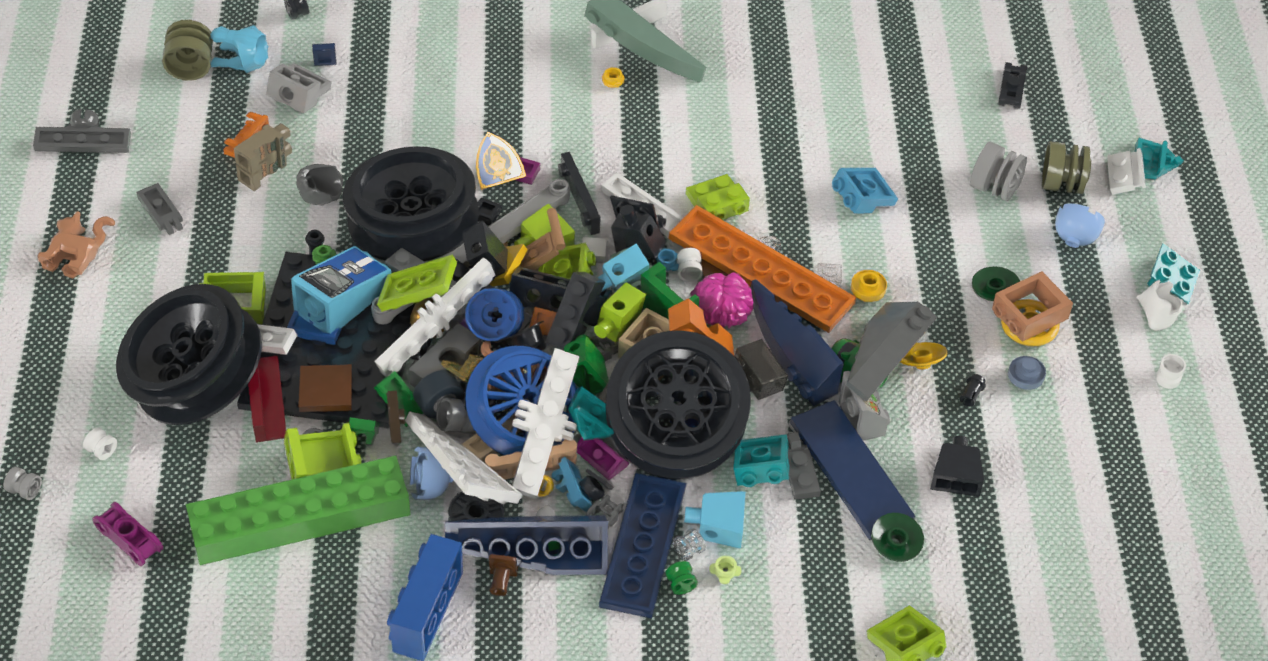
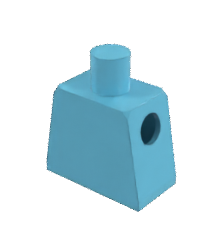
[597,243,650,292]
[684,491,746,548]

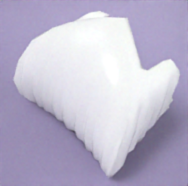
[1136,280,1183,331]

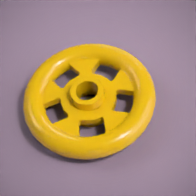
[1001,299,1060,346]

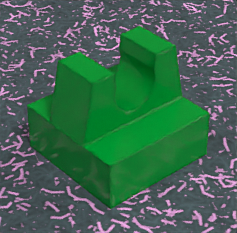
[349,418,380,446]

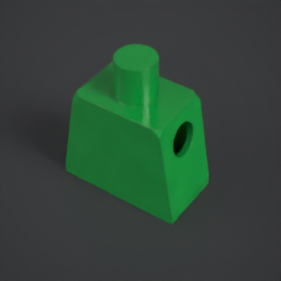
[564,335,609,395]

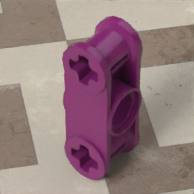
[92,501,163,566]

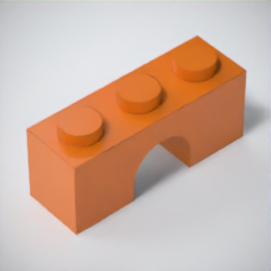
[668,298,734,356]

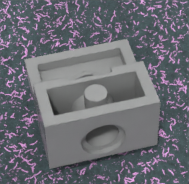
[266,63,332,113]

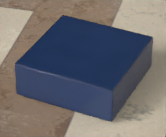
[312,43,337,66]

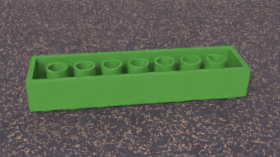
[186,455,410,566]

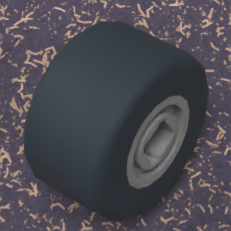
[413,370,464,419]

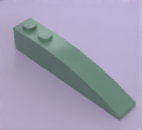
[584,0,707,83]

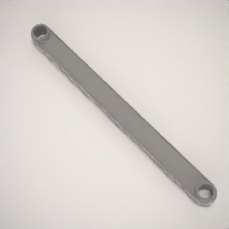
[371,179,570,324]

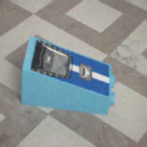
[291,246,391,334]

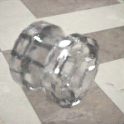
[673,528,706,561]

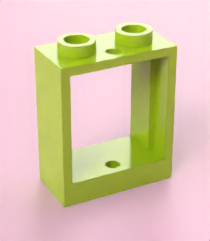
[199,272,266,325]

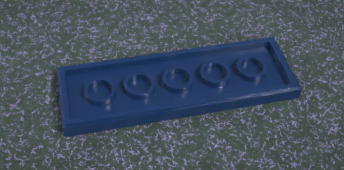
[790,400,916,541]
[599,473,686,619]

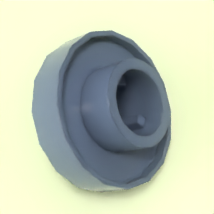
[1008,356,1046,390]

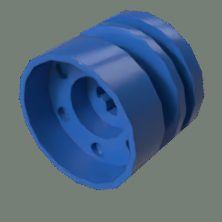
[465,288,525,341]

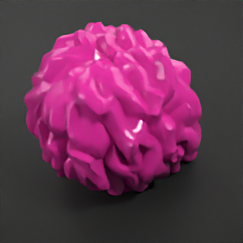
[690,272,754,329]

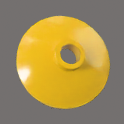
[900,342,947,370]

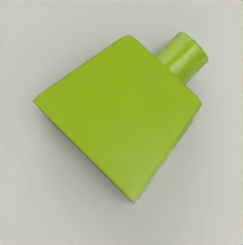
[514,204,575,247]
[594,282,646,342]

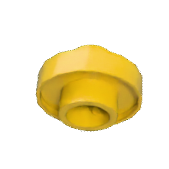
[851,270,887,302]

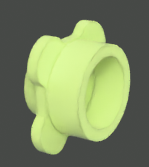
[709,556,742,584]

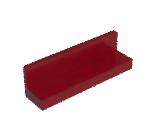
[248,356,286,443]

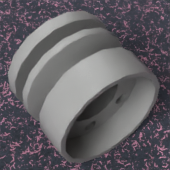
[970,141,1027,201]

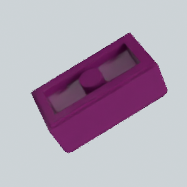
[576,437,630,480]

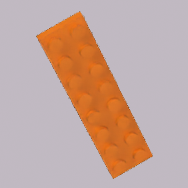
[668,205,856,333]

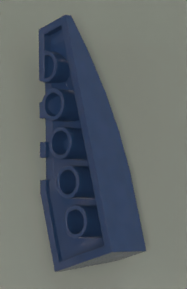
[751,279,843,406]
[445,515,608,575]

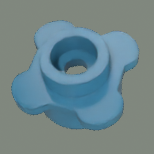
[656,249,679,271]

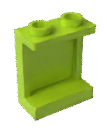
[283,423,362,479]

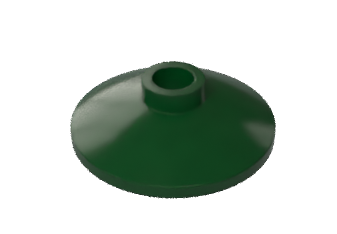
[972,266,1020,302]
[871,513,924,562]

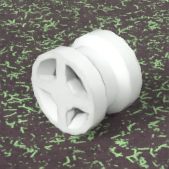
[83,428,117,460]

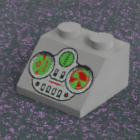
[839,371,890,441]

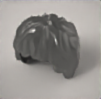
[296,164,343,206]

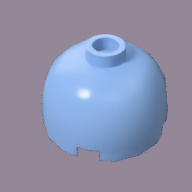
[1055,204,1105,248]
[410,447,453,500]

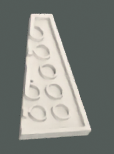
[405,412,522,504]

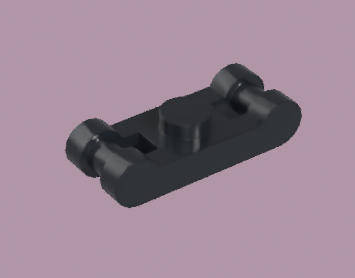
[998,62,1028,109]

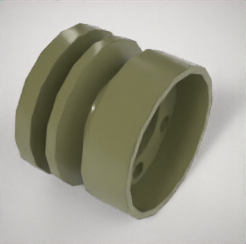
[162,20,213,81]
[1042,141,1091,194]

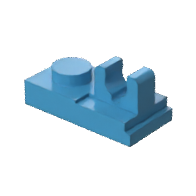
[551,457,593,512]

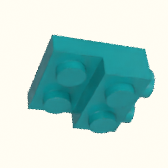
[733,434,790,487]

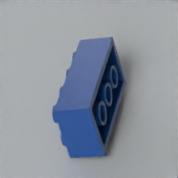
[387,534,463,661]

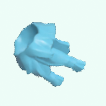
[210,25,269,73]

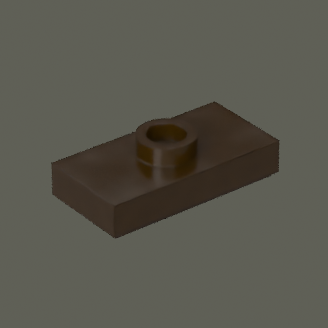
[387,390,405,444]

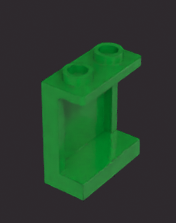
[641,262,699,319]

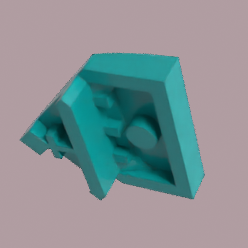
[1134,137,1184,180]
[568,387,614,440]

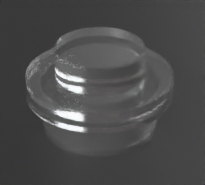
[758,236,781,252]

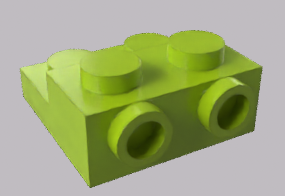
[686,174,750,220]
[538,243,596,292]
[866,605,947,661]

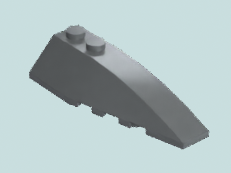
[846,301,937,401]

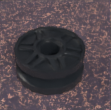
[448,491,504,521]

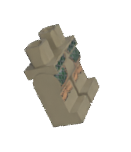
[234,123,292,191]

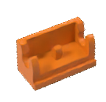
[223,112,269,158]

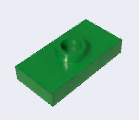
[374,371,423,427]

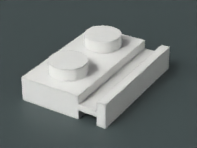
[1107,148,1146,195]

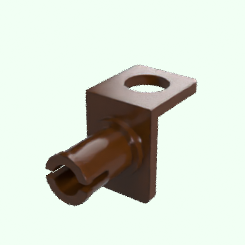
[489,554,519,596]

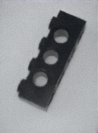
[509,266,613,326]

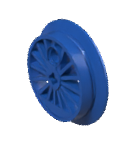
[465,346,577,456]

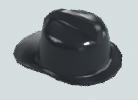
[491,321,546,351]

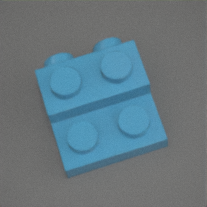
[832,168,898,214]

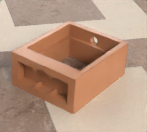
[992,271,1073,342]

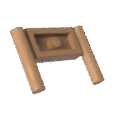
[503,208,566,283]

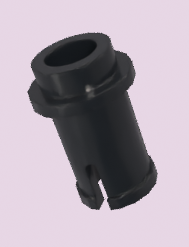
[305,230,325,255]
[959,374,986,407]

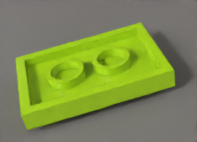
[377,254,457,312]

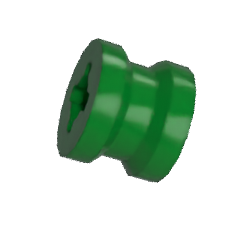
[665,561,698,595]

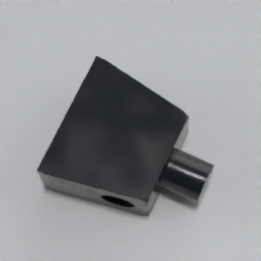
[611,205,666,259]
[462,221,508,281]
[930,435,984,497]

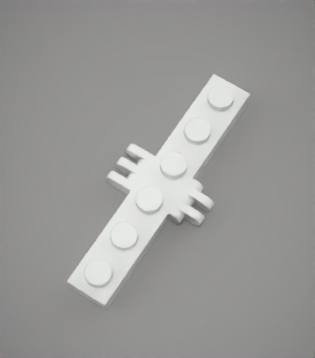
[375,258,495,377]
[512,348,579,499]

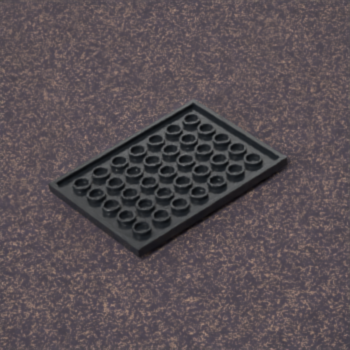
[237,252,416,429]

